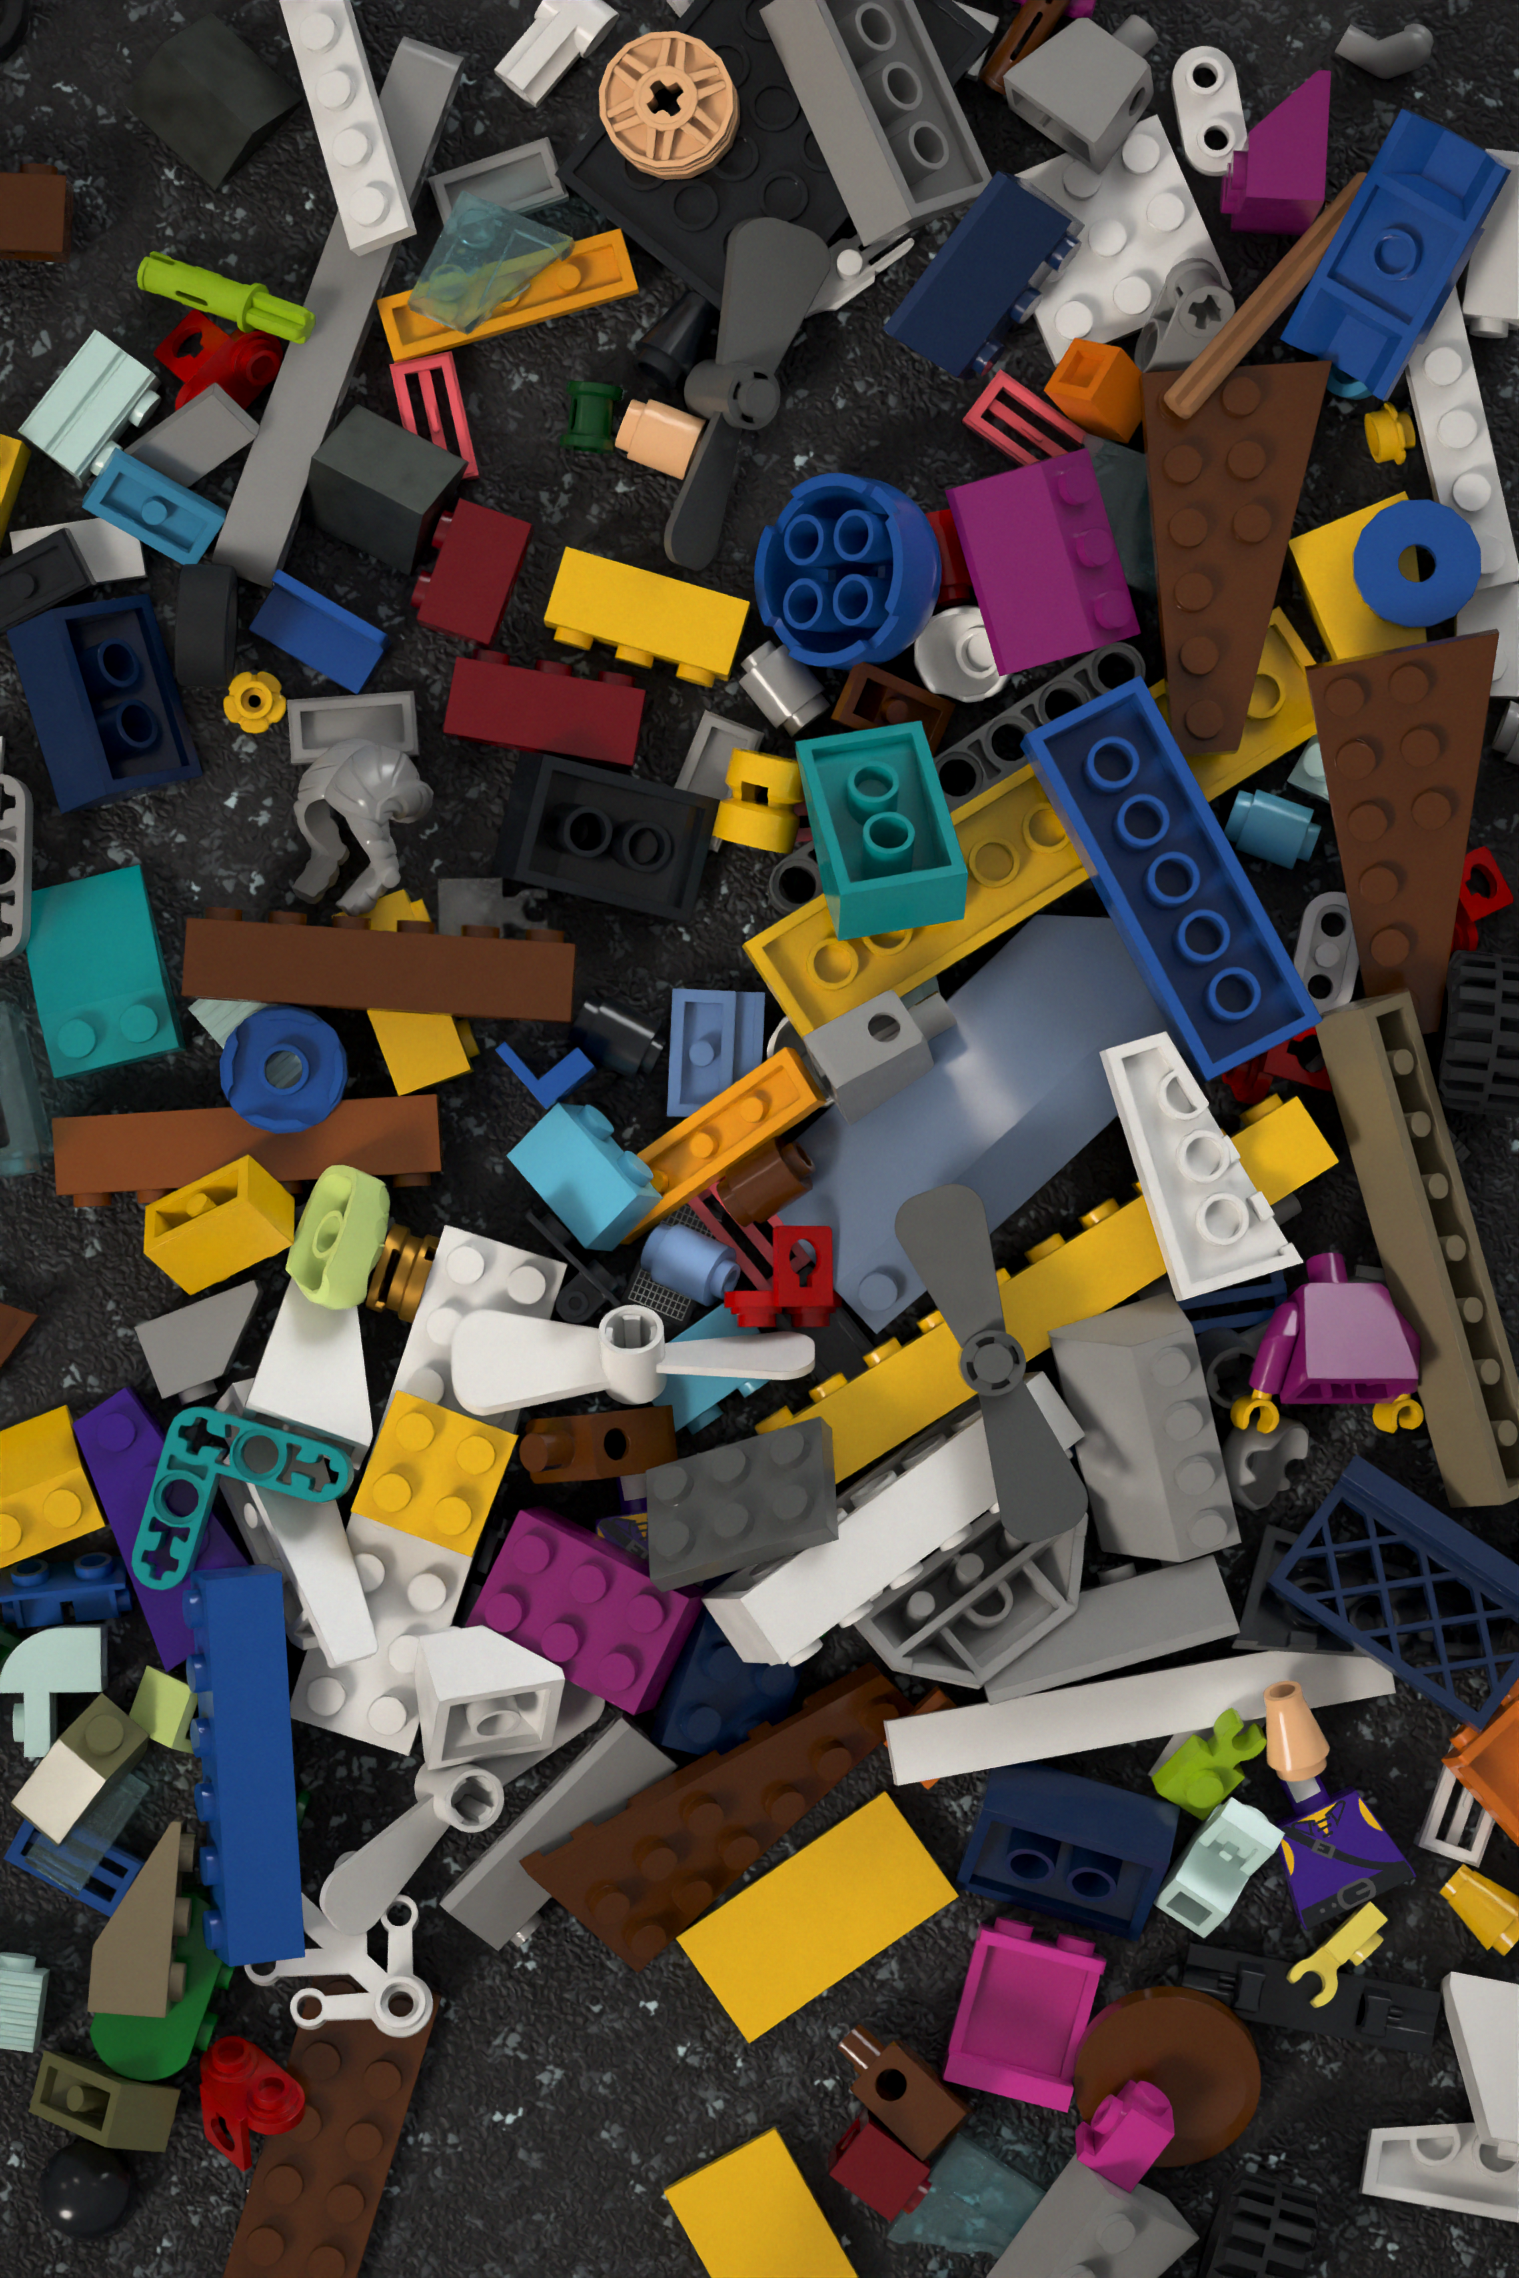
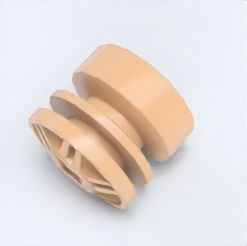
[599,31,740,180]

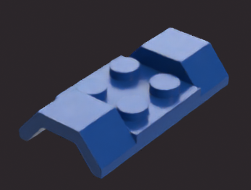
[1280,108,1512,401]

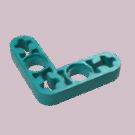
[131,1406,354,1590]

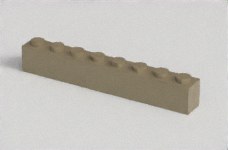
[1315,991,1519,1508]

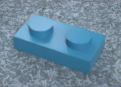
[82,447,226,565]

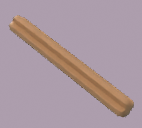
[1164,172,1367,419]

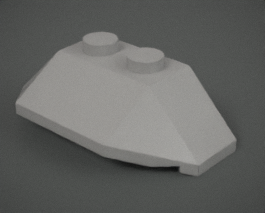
[853,1511,1088,1689]

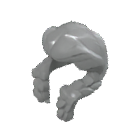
[292,738,433,917]

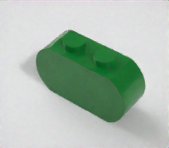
[90,1884,237,2081]

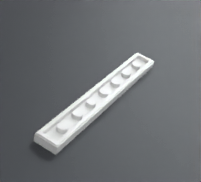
[883,1650,1396,1785]

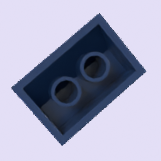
[883,171,1085,380]
[6,593,203,814]
[954,1761,1181,1942]

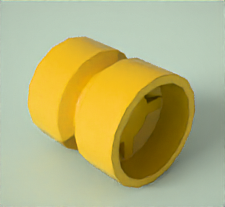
[712,747,805,854]

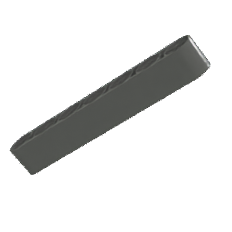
[768,642,1145,916]

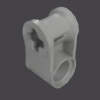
[1134,258,1235,373]

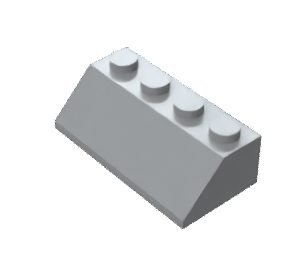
[759,0,992,247]
[1047,1291,1241,1563]
[983,1553,1240,1706]
[439,1710,679,1951]

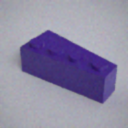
[72,1385,255,1673]

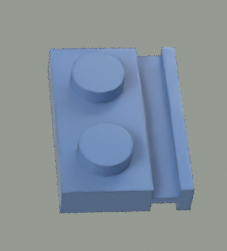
[667,988,765,1118]

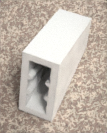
[1458,149,1519,338]
[241,1277,373,1470]
[1440,1971,1519,2162]

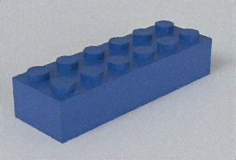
[1020,675,1323,1087]

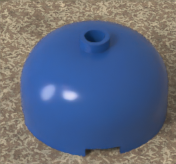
[754,473,942,670]

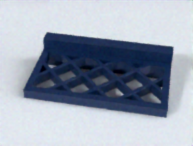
[1265,1454,1519,1734]

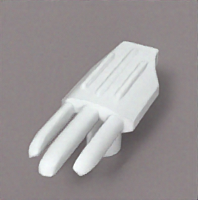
[805,232,915,319]

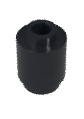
[567,994,667,1080]

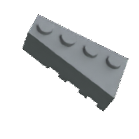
[986,2152,1200,2278]

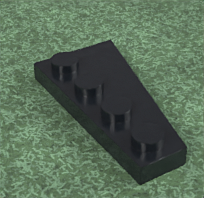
[1231,1524,1507,1663]

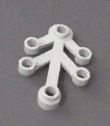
[244,1851,433,2038]

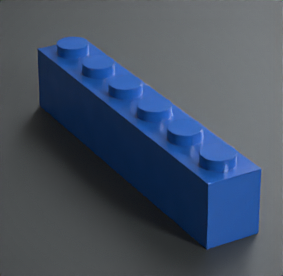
[182,1564,305,1967]

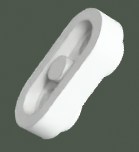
[1171,46,1247,177]
[1292,892,1359,1014]

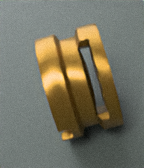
[365,1223,441,1323]

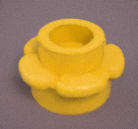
[1364,402,1415,465]
[223,671,287,734]

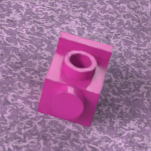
[1075,2080,1175,2193]

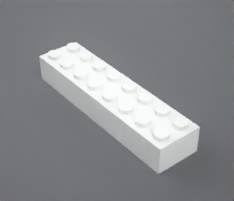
[290,1225,570,1756]

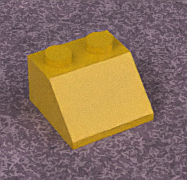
[0,1405,110,1569]

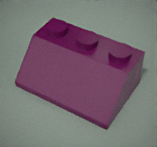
[1220,70,1331,236]
[945,448,1141,676]

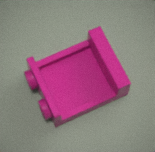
[941,1917,1106,2113]

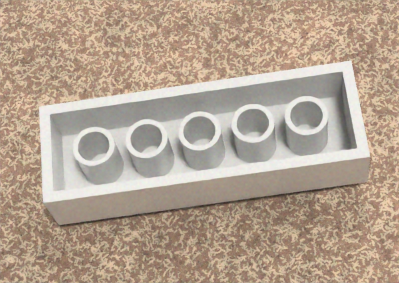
[701,1371,1085,1667]

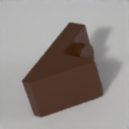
[831,661,956,758]

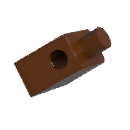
[520,1405,678,1484]
[834,2023,977,2161]

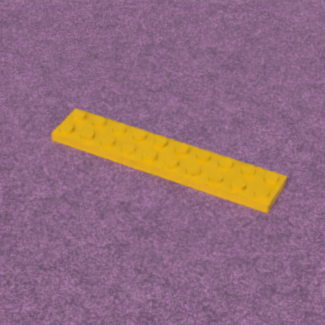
[742,606,1317,1041]

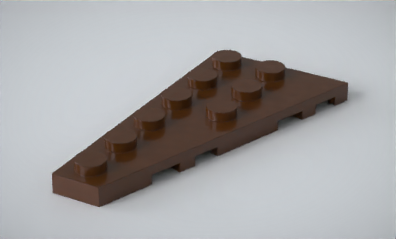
[1139,360,1332,758]
[1304,629,1499,1035]
[518,1662,915,1973]

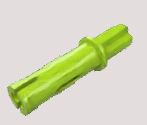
[137,251,316,344]

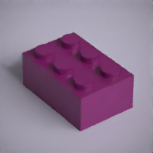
[465,1505,708,1715]

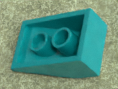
[795,720,968,941]
[26,865,187,1081]

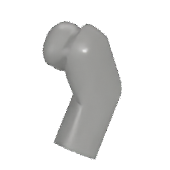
[1335,24,1434,79]

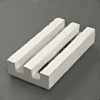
[1416,1724,1495,1868]

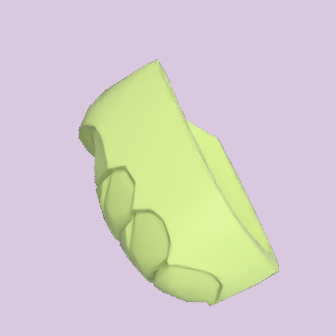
[285,1165,390,1310]

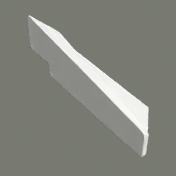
[214,1378,379,1669]

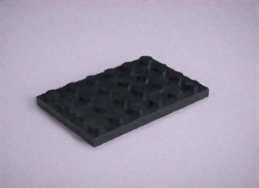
[555,0,995,312]

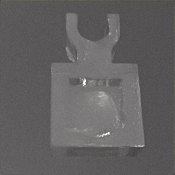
[438,878,548,939]

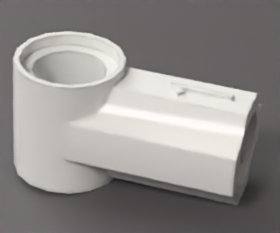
[494,0,619,108]

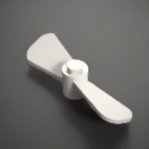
[452,1305,815,1416]
[320,1679,605,1936]

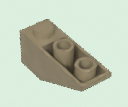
[87,1816,197,2018]

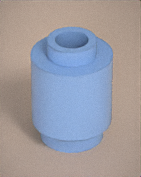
[641,1223,740,1306]

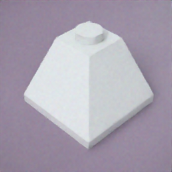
[414,1625,565,1770]

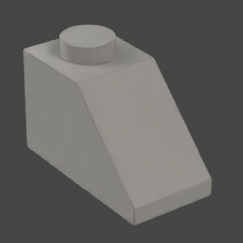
[134,1280,264,1405]

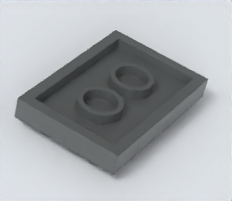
[646,1416,839,1593]

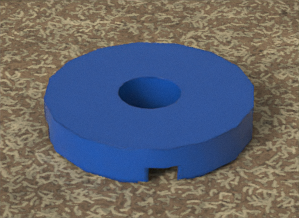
[1352,500,1481,629]
[219,1006,349,1134]

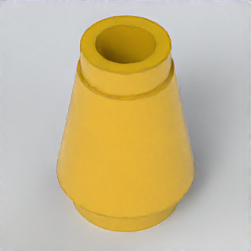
[1439,1863,1519,1956]

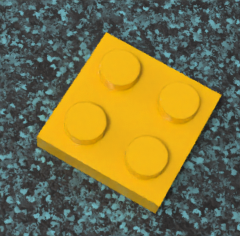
[351,1389,519,1558]

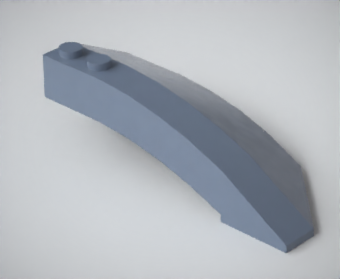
[777,912,1181,1334]

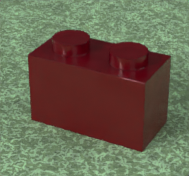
[410,498,534,651]
[828,2105,932,2222]

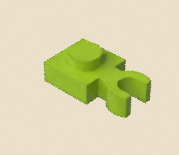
[1151,1708,1267,1821]

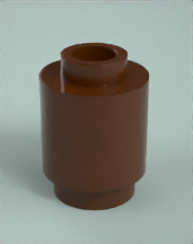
[716,1136,816,1227]

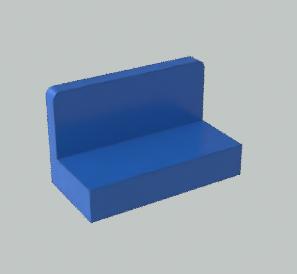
[249,569,392,695]
[495,1041,598,1111]

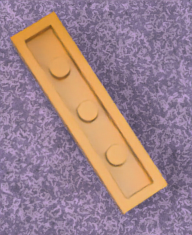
[376,228,639,363]
[619,1047,827,1245]

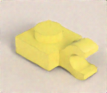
[1286,1901,1388,2008]

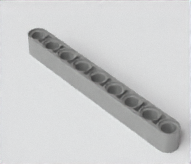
[211,36,465,589]

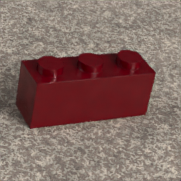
[443,649,647,771]

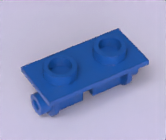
[0,1552,133,1629]

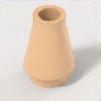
[1263,1681,1330,1782]

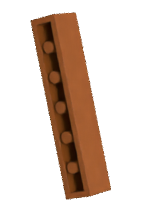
[52,1094,445,1208]

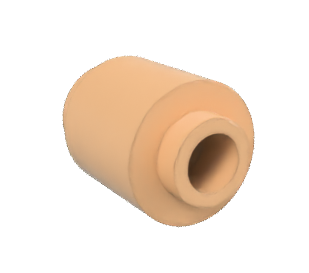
[614,399,707,480]

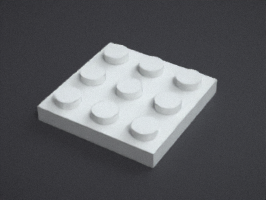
[1014,114,1232,368]

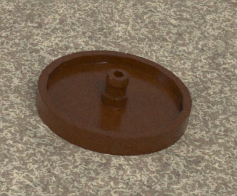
[1074,1986,1261,2167]

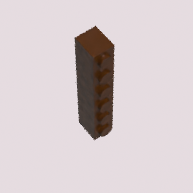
[181,907,578,1024]

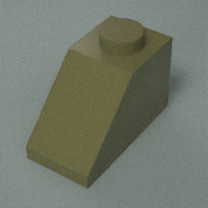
[11,1693,150,1848]
[29,2050,181,2153]

